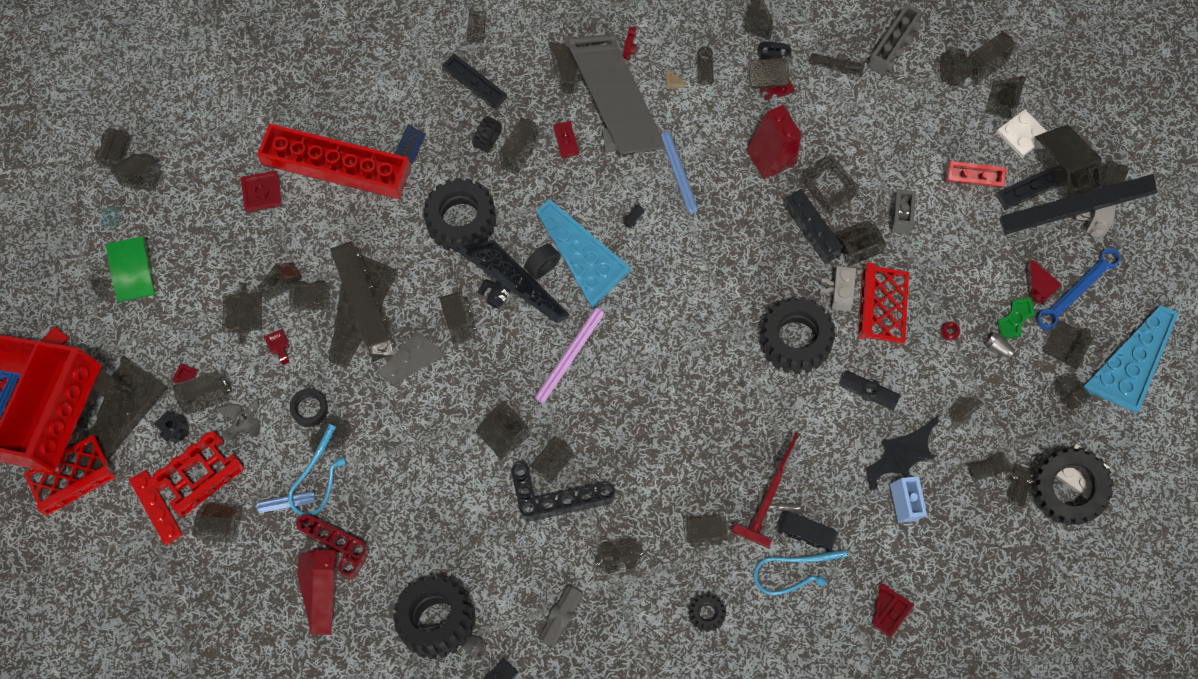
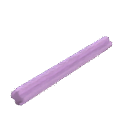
[535,308,604,403]

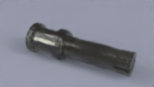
[809,53,866,78]

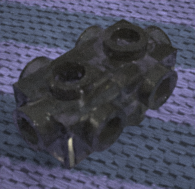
[594,538,644,574]

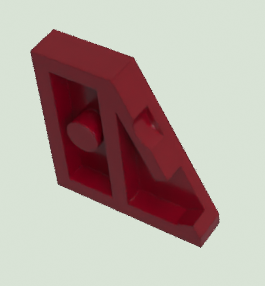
[874,583,914,639]

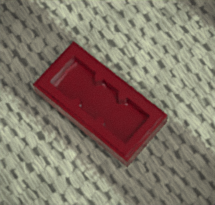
[553,121,579,159]

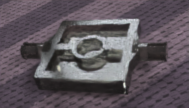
[222,282,262,344]

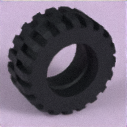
[423,178,496,253]
[760,297,835,374]
[1032,447,1114,526]
[393,576,475,659]

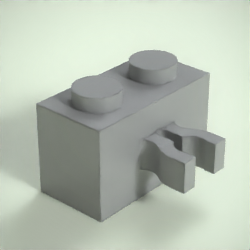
[1076,205,1116,237]
[820,266,856,311]

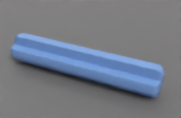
[256,491,316,513]

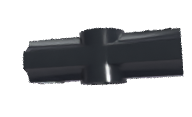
[840,370,901,411]

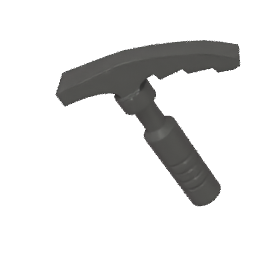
[758,492,801,530]

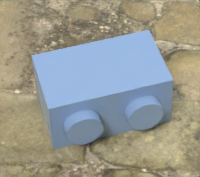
[890,477,927,523]

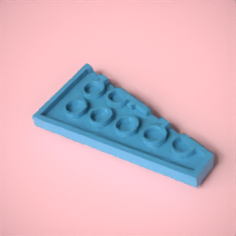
[536,199,631,309]
[1082,305,1179,413]

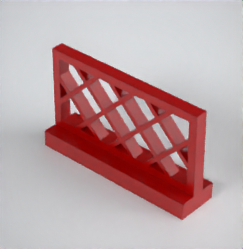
[857,262,909,344]
[24,435,116,516]

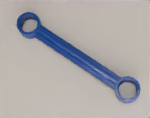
[1037,248,1121,330]

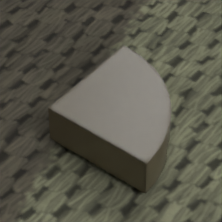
[666,71,685,89]

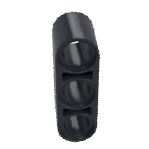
[777,511,838,552]

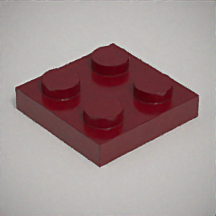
[240,170,283,213]

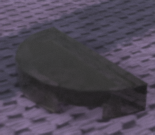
[950,397,983,430]

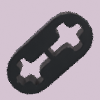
[757,41,792,61]

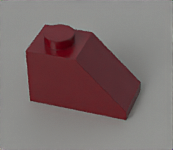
[1026,259,1062,306]

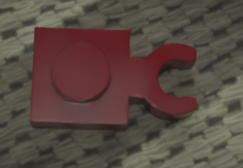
[623,26,637,60]
[760,75,795,100]

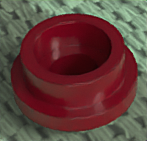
[941,322,960,341]

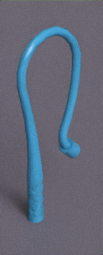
[288,424,346,516]
[753,549,847,596]

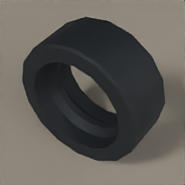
[524,244,561,279]
[289,389,328,427]

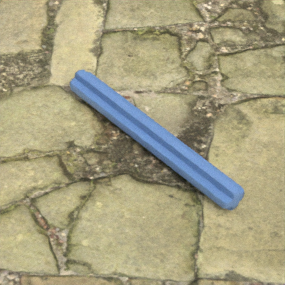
[661,131,698,213]

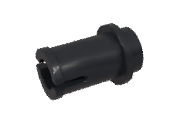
[622,204,645,228]

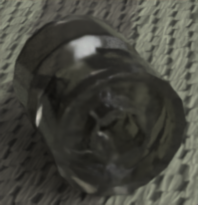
[1054,373,1092,410]

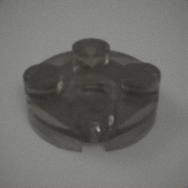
[940,48,972,86]

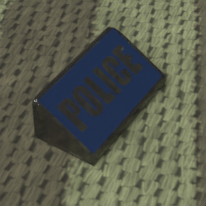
[394,125,426,166]

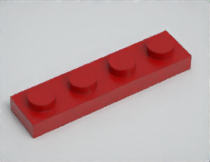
[129,470,183,546]

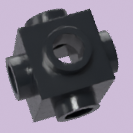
[154,410,189,444]

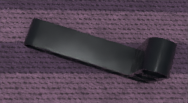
[511,462,615,521]

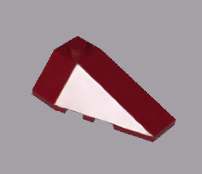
[297,550,339,635]

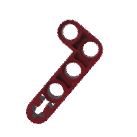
[296,514,369,580]

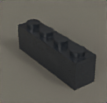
[784,189,843,265]

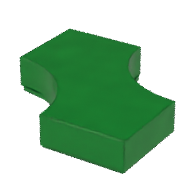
[997,298,1035,339]

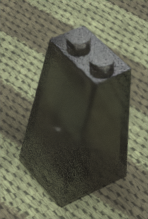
[1034,124,1102,198]

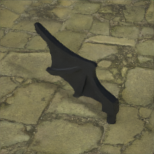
[866,416,939,491]

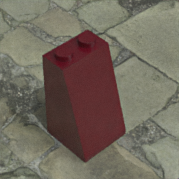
[746,104,802,179]

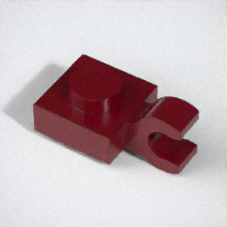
[264,329,290,365]

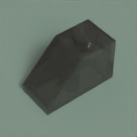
[258,262,302,302]

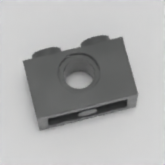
[891,189,916,235]

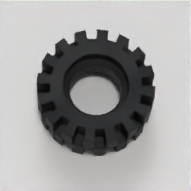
[472,116,502,152]
[689,593,726,632]

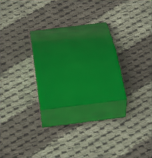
[106,236,155,303]

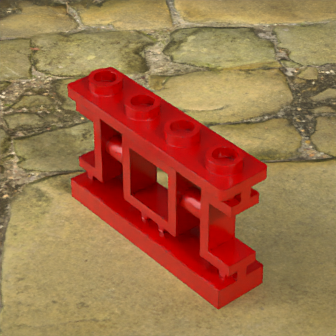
[150,430,245,518]

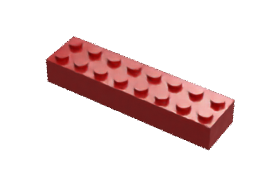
[257,123,411,199]

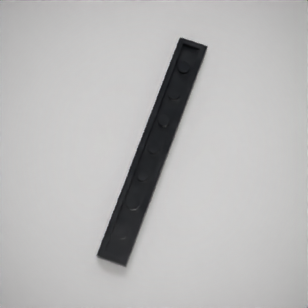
[1001,174,1158,234]

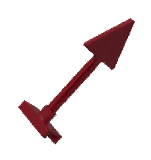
[732,432,799,549]

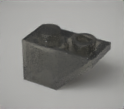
[309,414,353,453]

